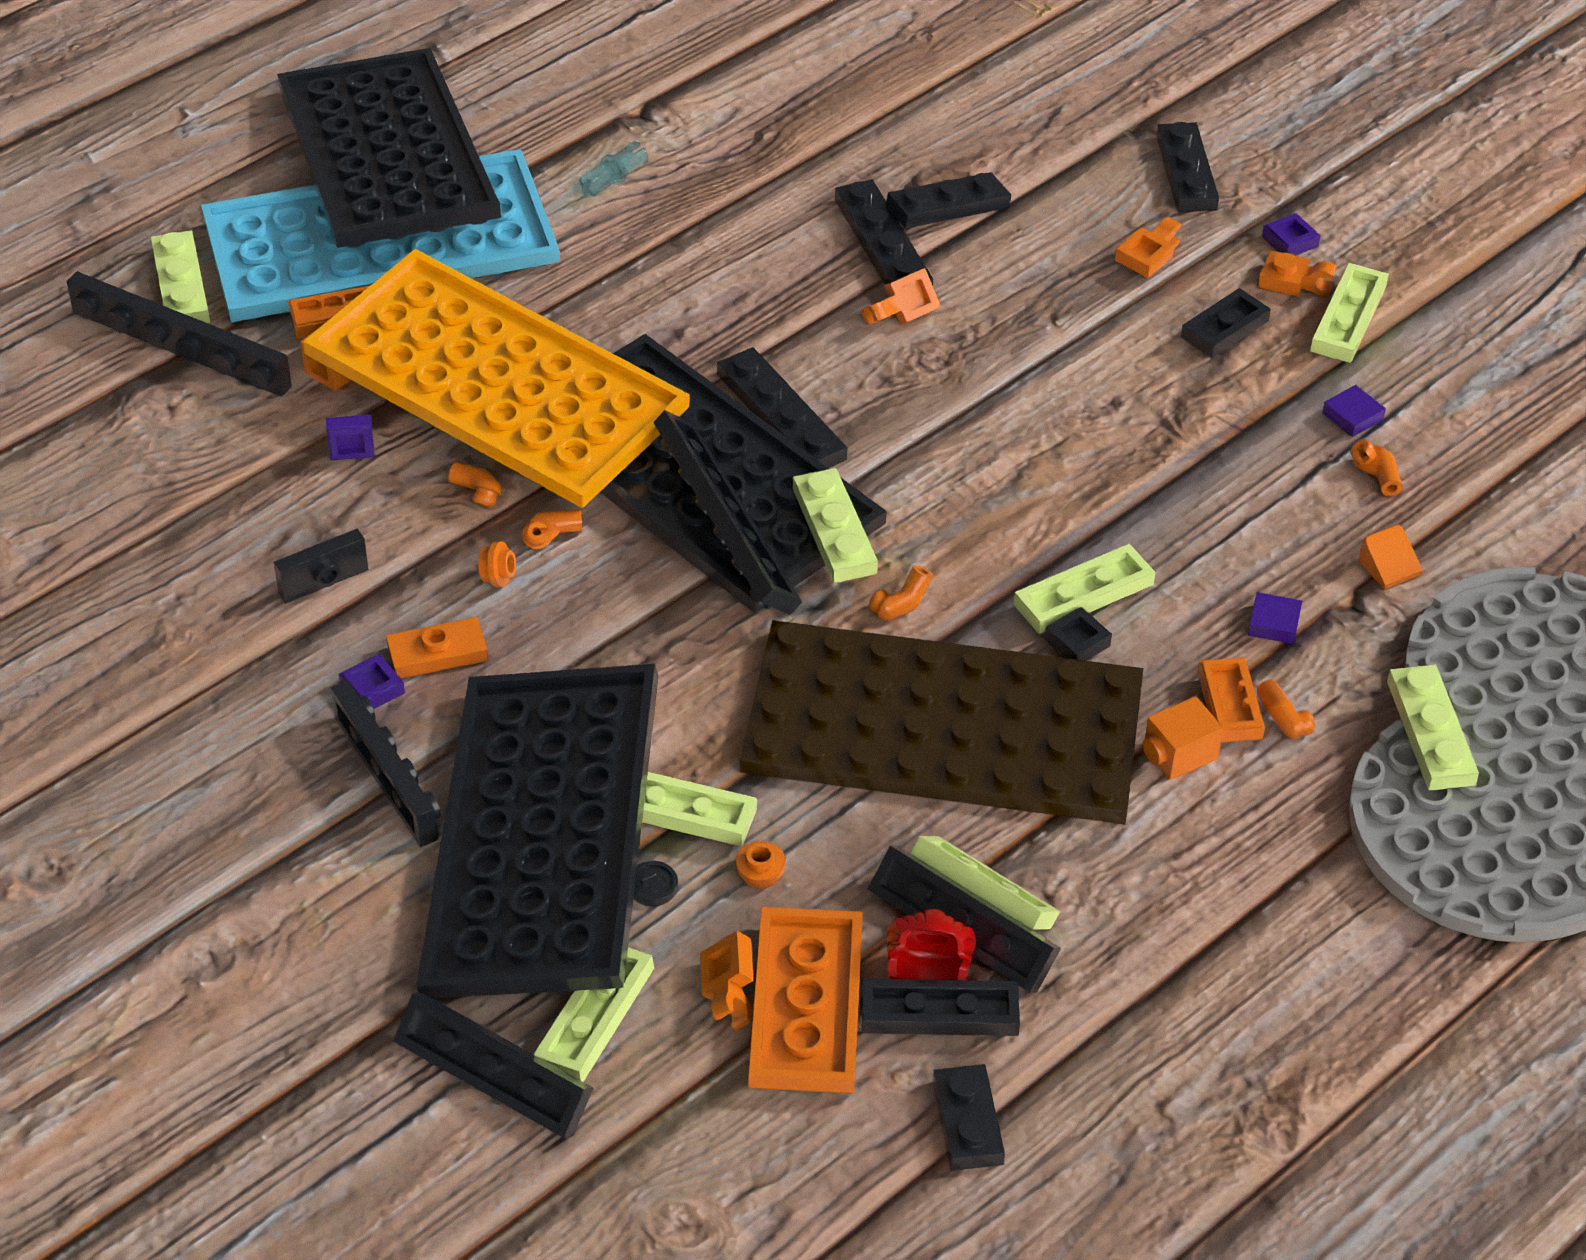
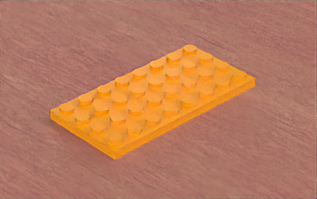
[303,249,690,508]

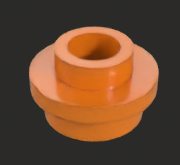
[478,541,516,587]
[736,841,786,889]

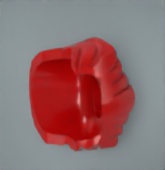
[885,909,976,980]

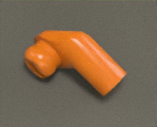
[1350,439,1403,496]
[448,461,502,509]
[522,509,582,549]
[869,565,933,621]
[1257,680,1315,740]

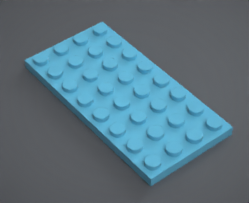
[201,149,560,322]

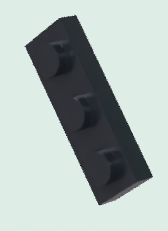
[1156,122,1219,212]
[885,172,1012,229]
[862,979,1020,1036]

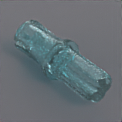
[579,141,648,196]

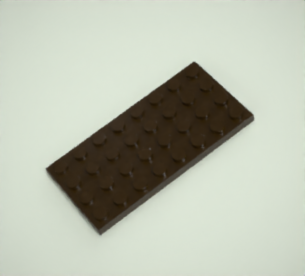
[740,620,1144,825]

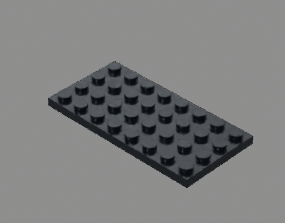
[277,48,501,248]
[600,334,887,613]
[416,664,659,998]

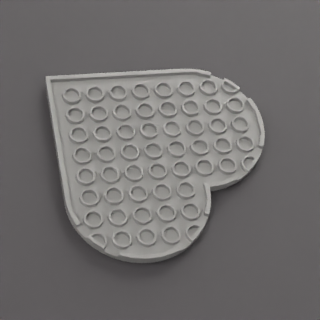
[1349,567,1586,942]

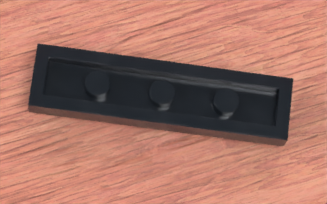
[835,179,933,286]
[717,347,848,468]
[330,680,441,848]
[867,845,1061,993]
[393,993,594,1138]

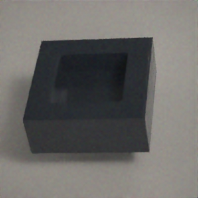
[1045,607,1112,661]

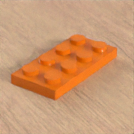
[749,906,863,1093]

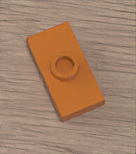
[288,286,369,339]
[386,617,489,679]
[1197,657,1265,742]

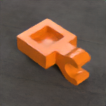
[1115,217,1182,278]
[1258,250,1337,297]
[861,268,941,325]
[700,931,754,1031]

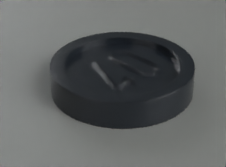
[634,861,678,906]

